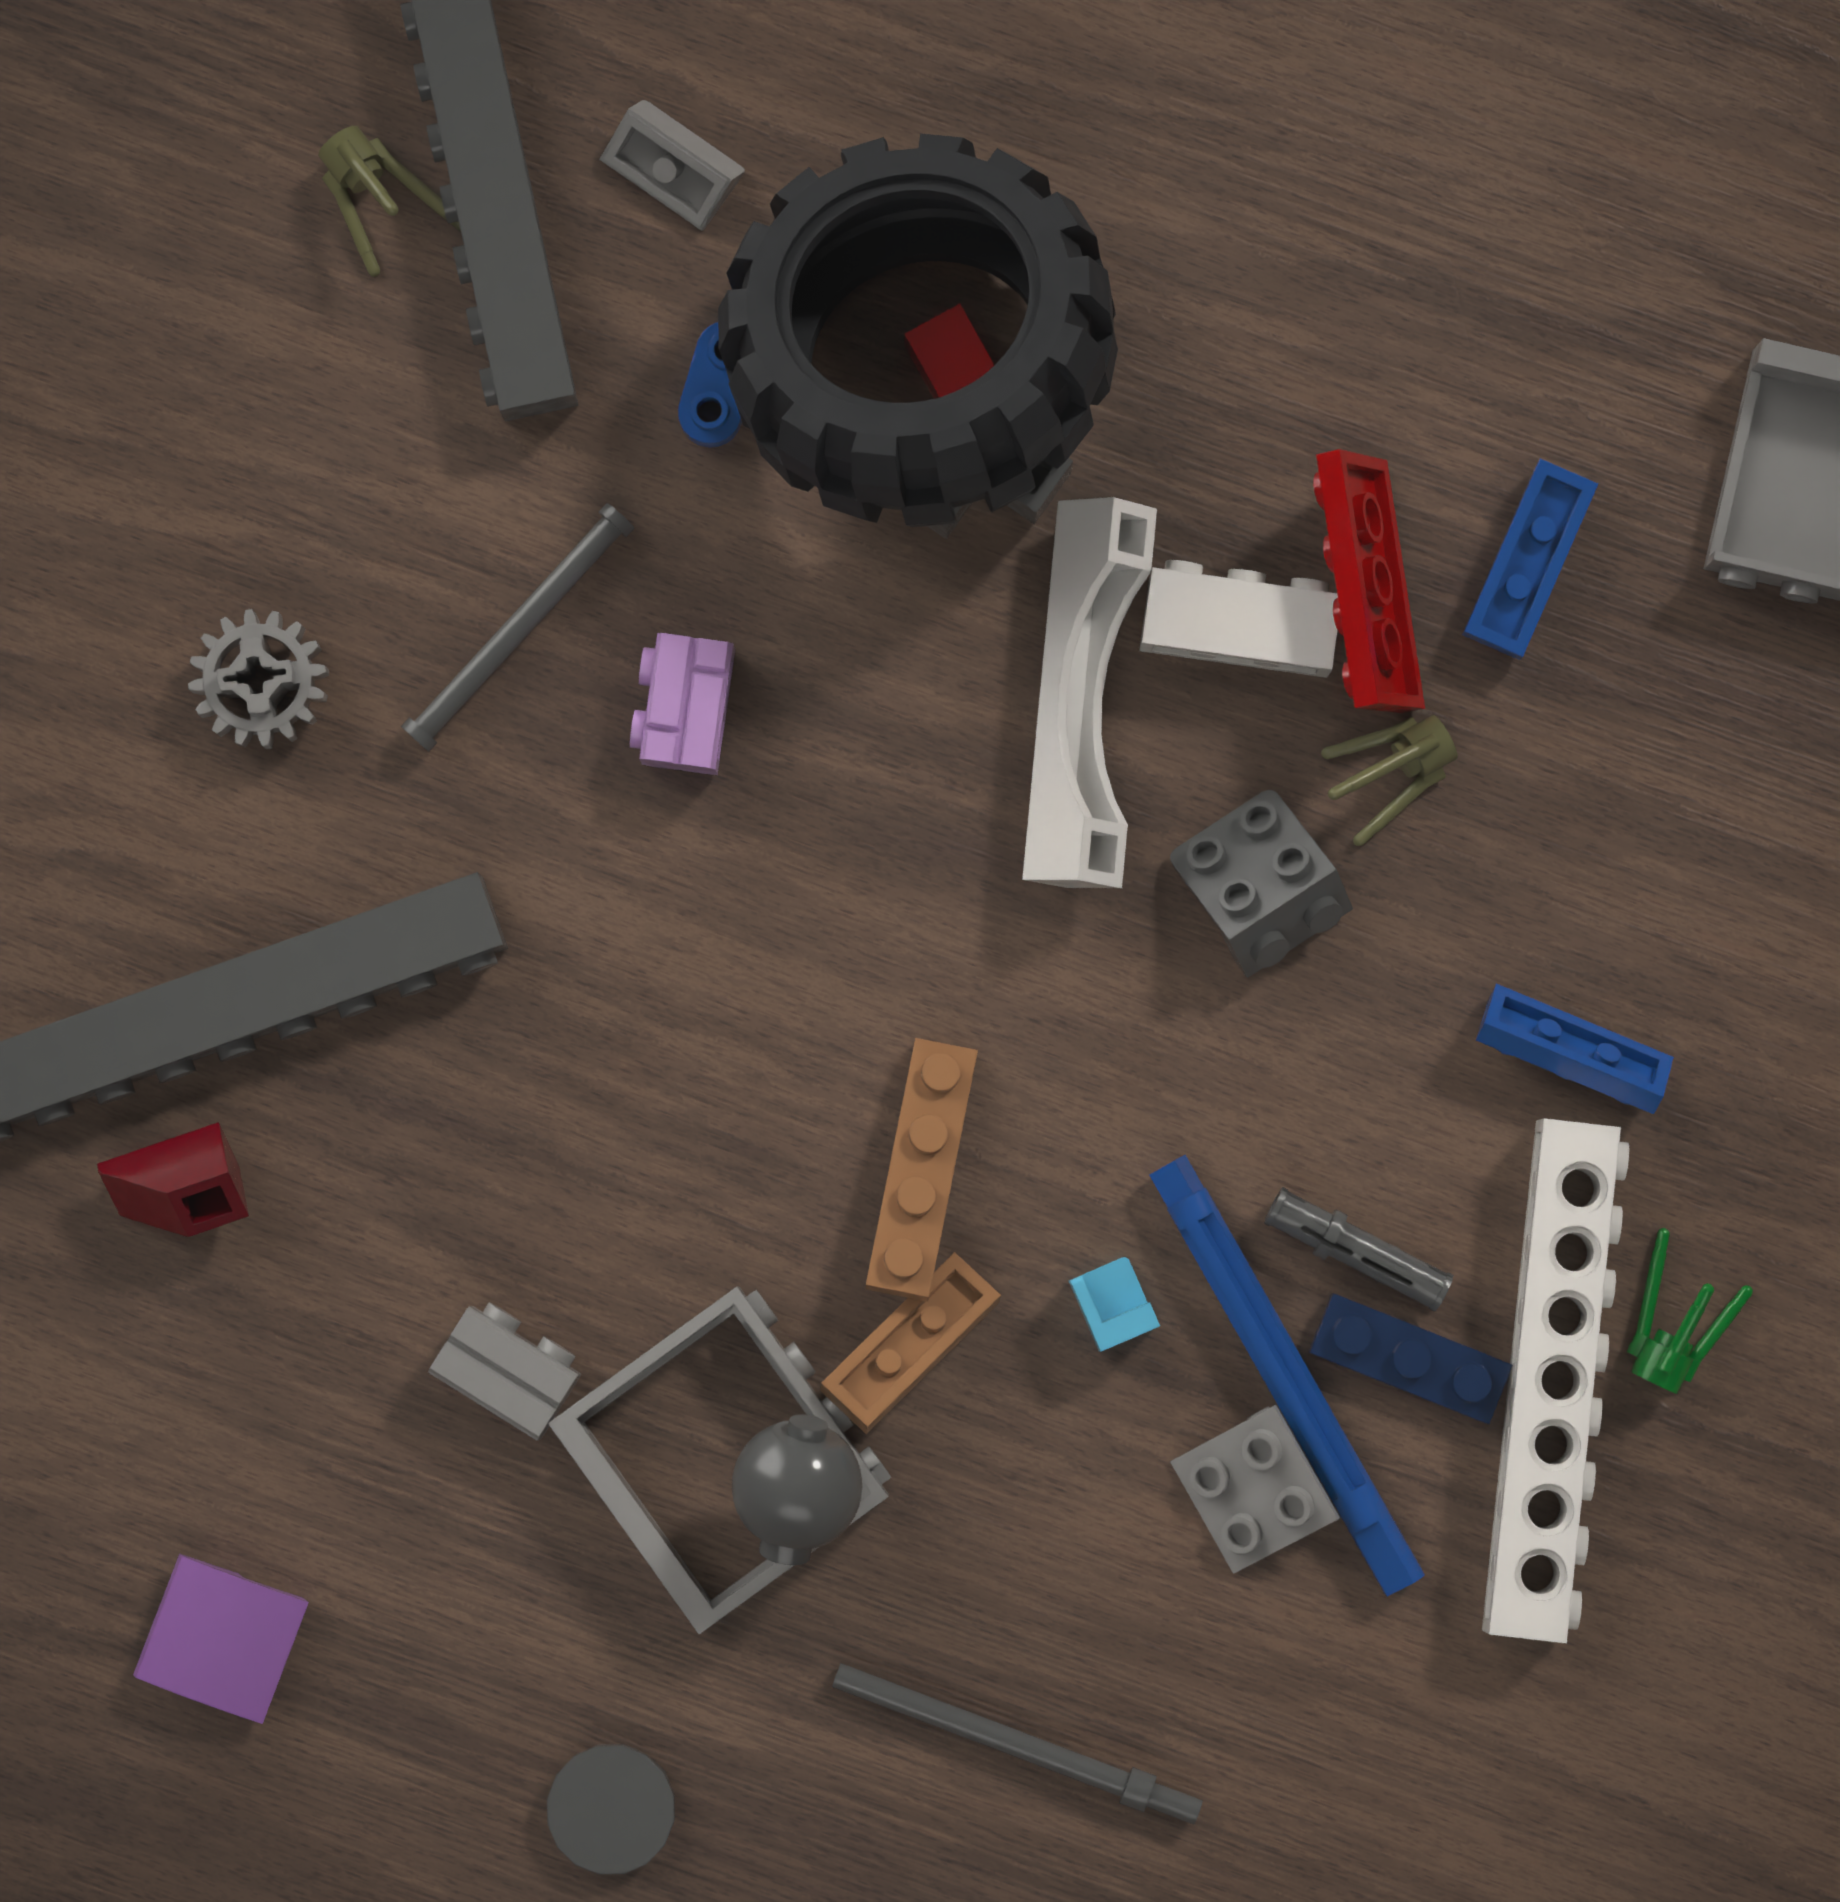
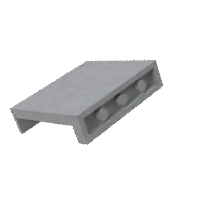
[1703,338,1840,603]

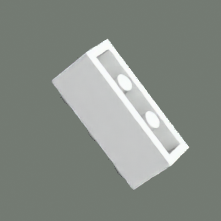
[1139,560,1338,678]

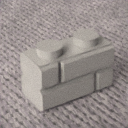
[428,1302,581,1441]

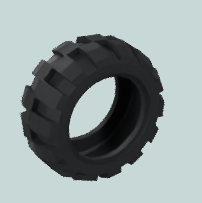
[718,133,1118,527]

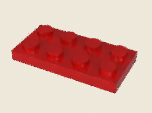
[1313,449,1425,713]

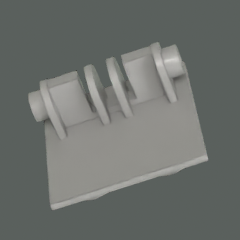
[1170,1405,1340,1574]

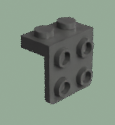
[1170,790,1353,978]

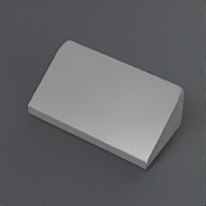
[599,100,745,231]

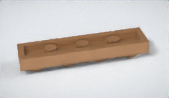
[865,1038,978,1302]

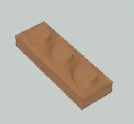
[820,1252,1001,1434]

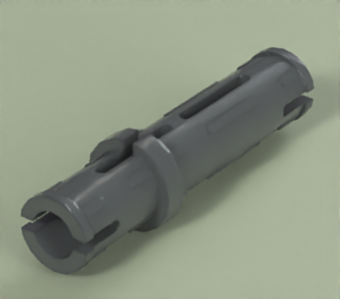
[1264,1187,1454,1312]

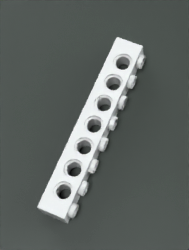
[1482,1118,1629,1643]

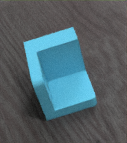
[1069,1257,1160,1352]

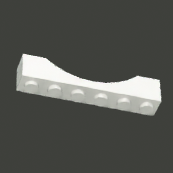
[1022,497,1157,888]

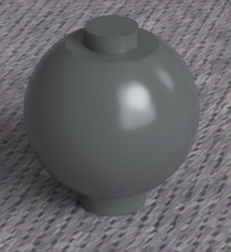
[732,1415,863,1565]

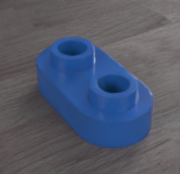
[678,322,742,448]

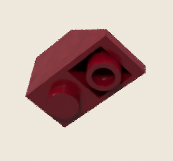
[97,1122,249,1237]

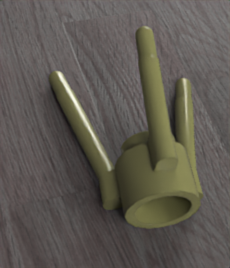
[318,126,461,277]
[1321,715,1458,846]

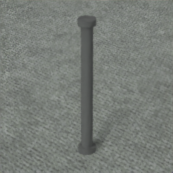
[401,503,635,752]

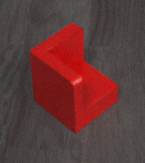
[904,304,995,399]

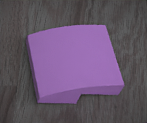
[133,1554,309,1724]

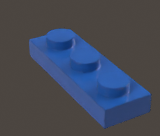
[1462,458,1598,660]
[1476,983,1674,1114]

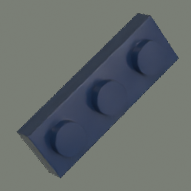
[1308,1293,1513,1425]

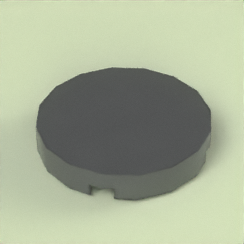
[547,1744,675,1874]

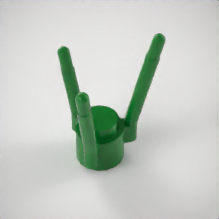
[1626,1228,1753,1394]

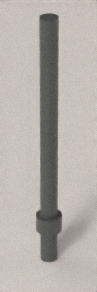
[832,1663,1203,1825]

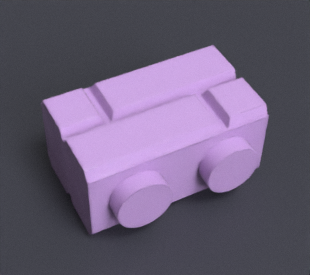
[630,633,735,775]

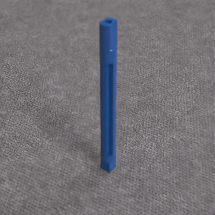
[1149,1155,1425,1597]

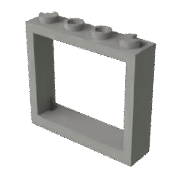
[548,1286,892,1634]

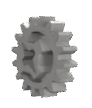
[188,609,329,749]

